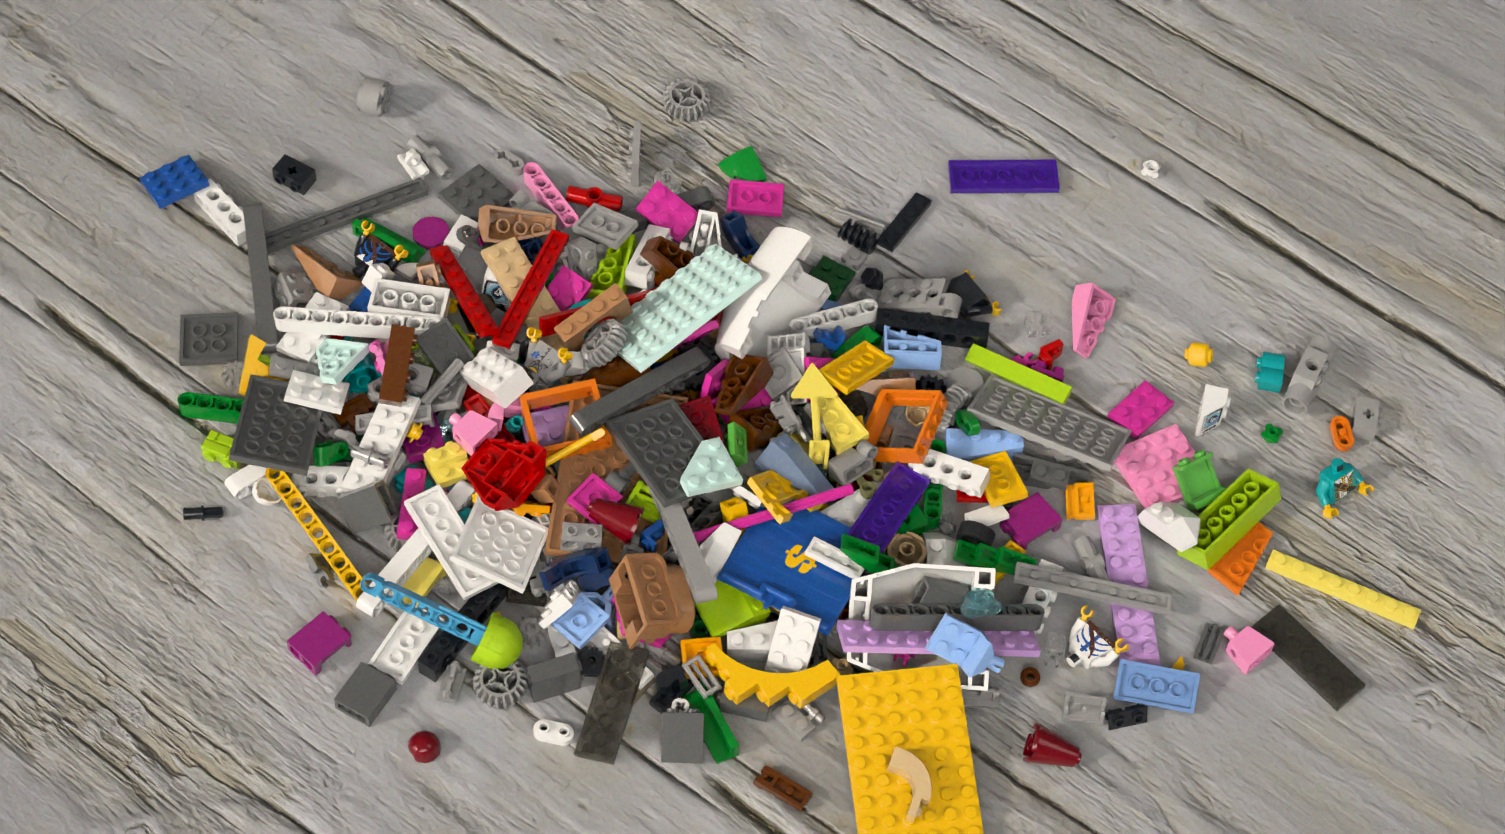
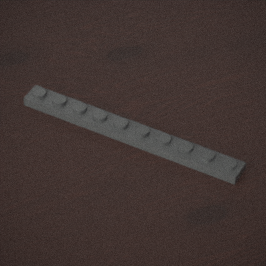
[265,177,428,253]

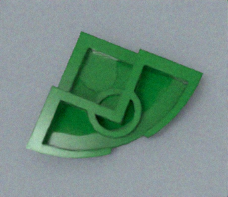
[718,146,766,182]

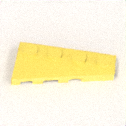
[819,395,869,455]

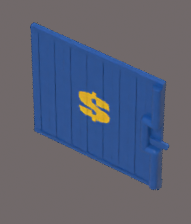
[716,500,866,636]

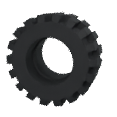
[672,341,721,392]

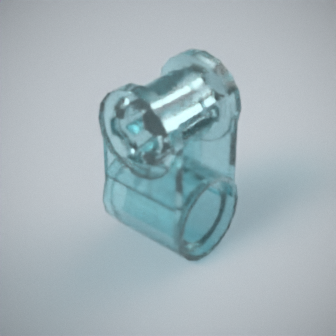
[960,589,1002,618]

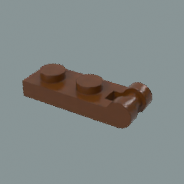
[753,766,813,812]

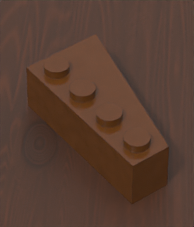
[639,236,696,279]
[378,324,418,407]
[567,356,651,387]
[725,405,795,452]

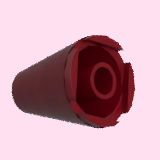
[586,498,644,544]
[1023,723,1082,767]

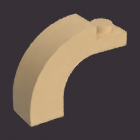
[887,746,932,823]

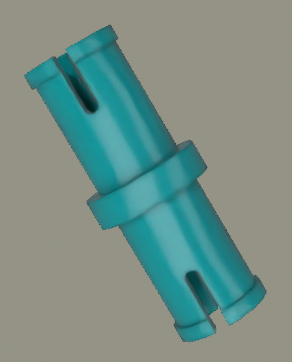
[505,415,523,435]

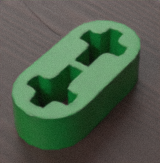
[956,409,980,436]

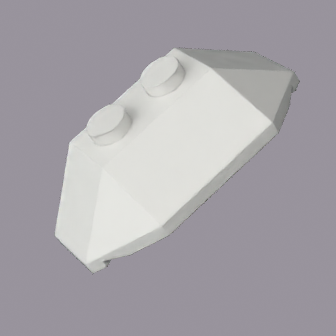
[1137,501,1201,552]
[922,532,966,566]

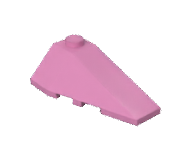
[1072,283,1116,358]

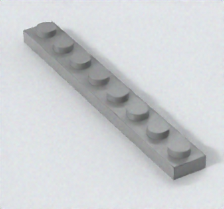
[1013,562,1172,615]

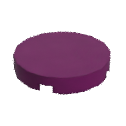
[412,216,449,250]

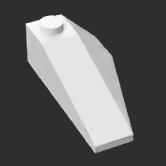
[679,522,742,584]

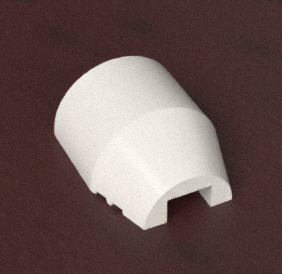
[715,227,831,361]
[846,563,996,691]

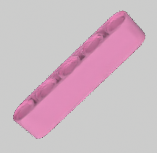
[524,162,579,230]

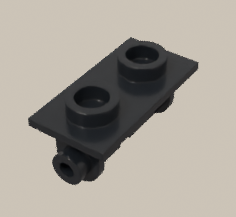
[1105,703,1148,730]

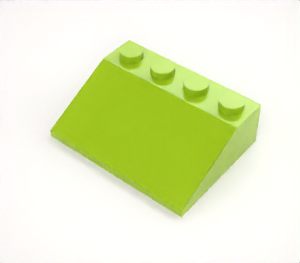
[693,548,771,637]

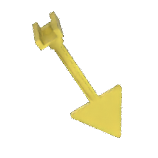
[791,363,838,469]

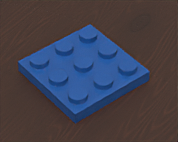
[139,155,210,209]

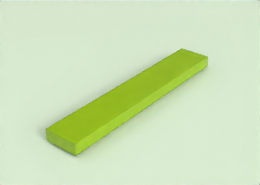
[964,343,1073,405]

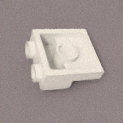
[538,579,580,629]

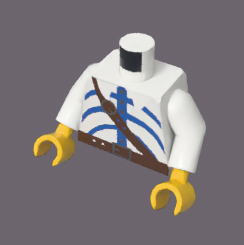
[1066,606,1129,669]

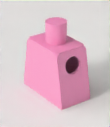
[449,411,498,456]
[1224,626,1275,675]

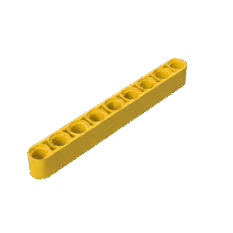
[265,468,367,602]

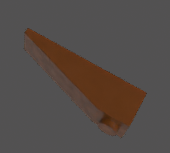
[715,354,774,416]

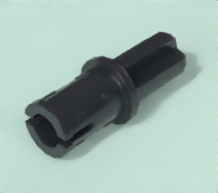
[183,505,224,521]

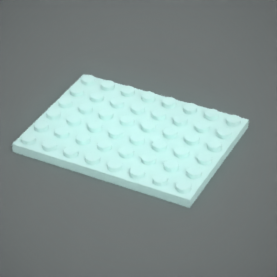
[618,243,763,373]

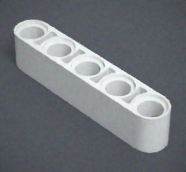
[789,298,878,339]
[225,453,313,500]

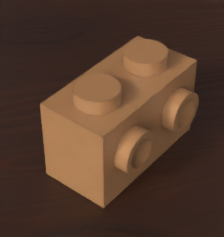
[416,260,446,288]

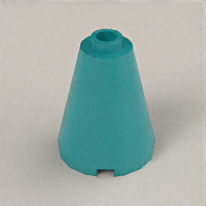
[344,353,382,395]

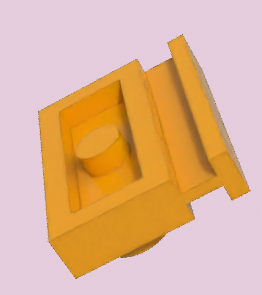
[1065,482,1095,520]

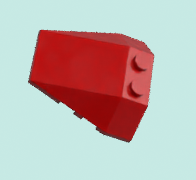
[461,438,547,511]

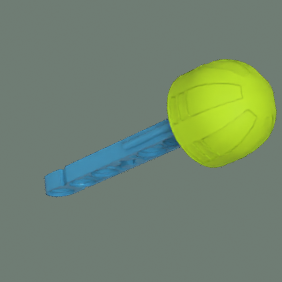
[360,573,523,669]

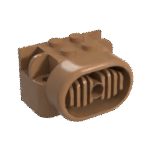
[609,553,695,649]

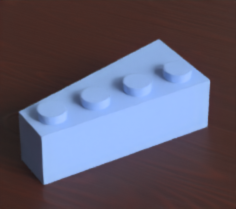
[944,428,1024,473]

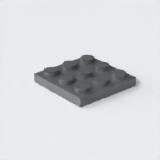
[438,164,514,222]
[179,312,238,366]

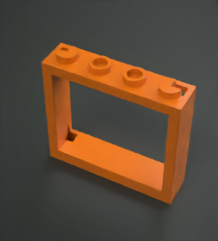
[519,378,612,459]
[855,389,948,464]

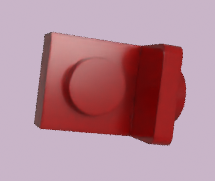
[1038,339,1064,370]

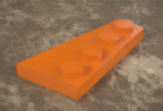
[1208,522,1273,596]

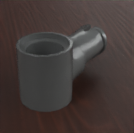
[605,462,637,495]

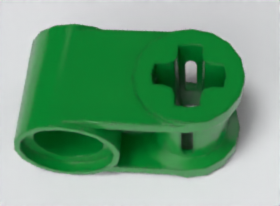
[313,440,348,467]

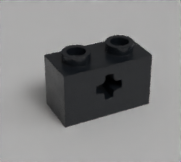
[272,154,317,195]

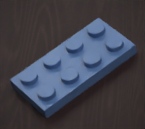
[1113,659,1200,714]

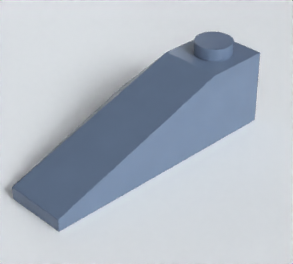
[754,432,834,504]

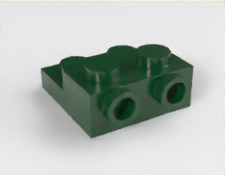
[808,255,855,302]

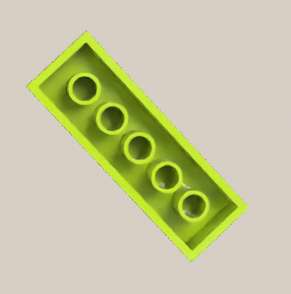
[1176,468,1281,570]

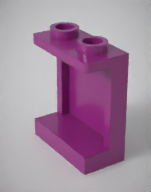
[1000,492,1062,550]
[287,611,352,676]

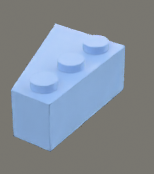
[883,325,942,370]

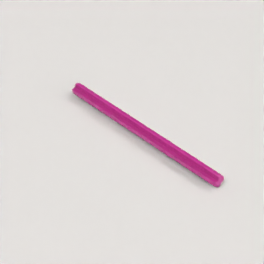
[693,484,854,543]

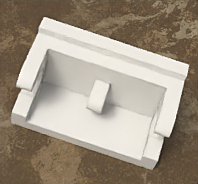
[443,214,478,257]

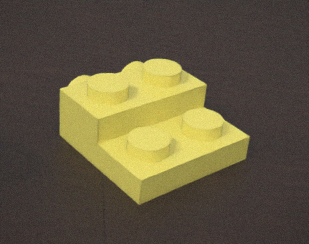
[423,441,468,488]

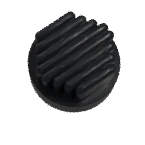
[861,267,883,290]

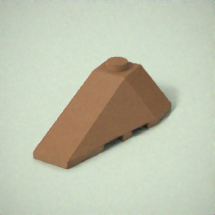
[478,205,557,244]
[291,244,363,300]
[856,371,916,396]

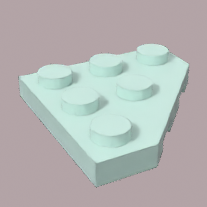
[315,338,370,385]
[680,437,743,497]

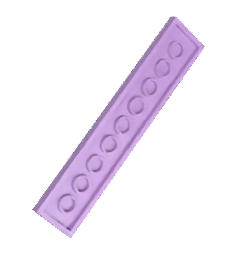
[1096,504,1161,666]
[836,620,1041,657]

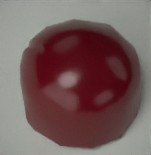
[408,730,441,763]

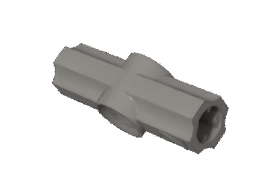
[407,135,454,180]
[1074,535,1110,581]

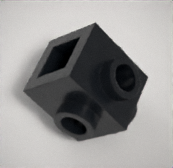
[578,647,606,678]

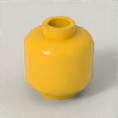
[1185,342,1213,367]

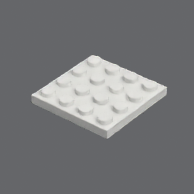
[449,495,549,594]

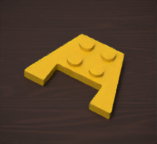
[238,334,290,396]
[747,469,822,524]

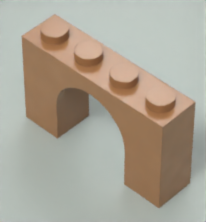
[554,283,633,352]

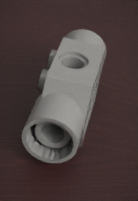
[1282,336,1337,415]

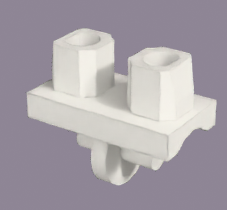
[397,148,429,180]

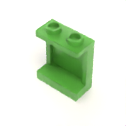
[723,422,748,467]
[1172,449,1227,510]

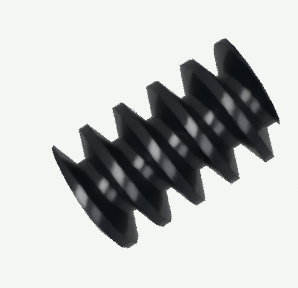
[837,218,879,255]

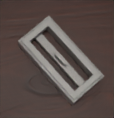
[682,655,722,700]

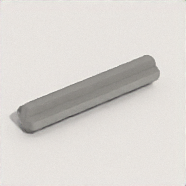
[833,207,885,234]
[420,358,464,405]

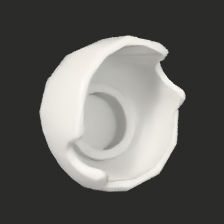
[253,477,285,506]

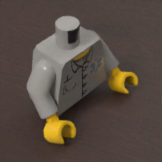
[524,327,573,388]

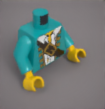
[1316,458,1374,519]

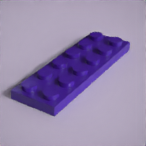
[948,159,1060,194]
[847,461,931,553]

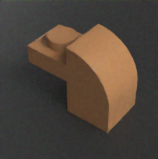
[531,466,561,504]

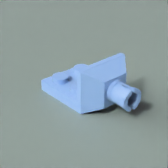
[551,586,614,650]
[925,613,1005,677]

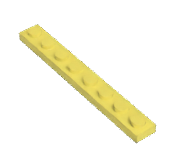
[1265,549,1421,629]

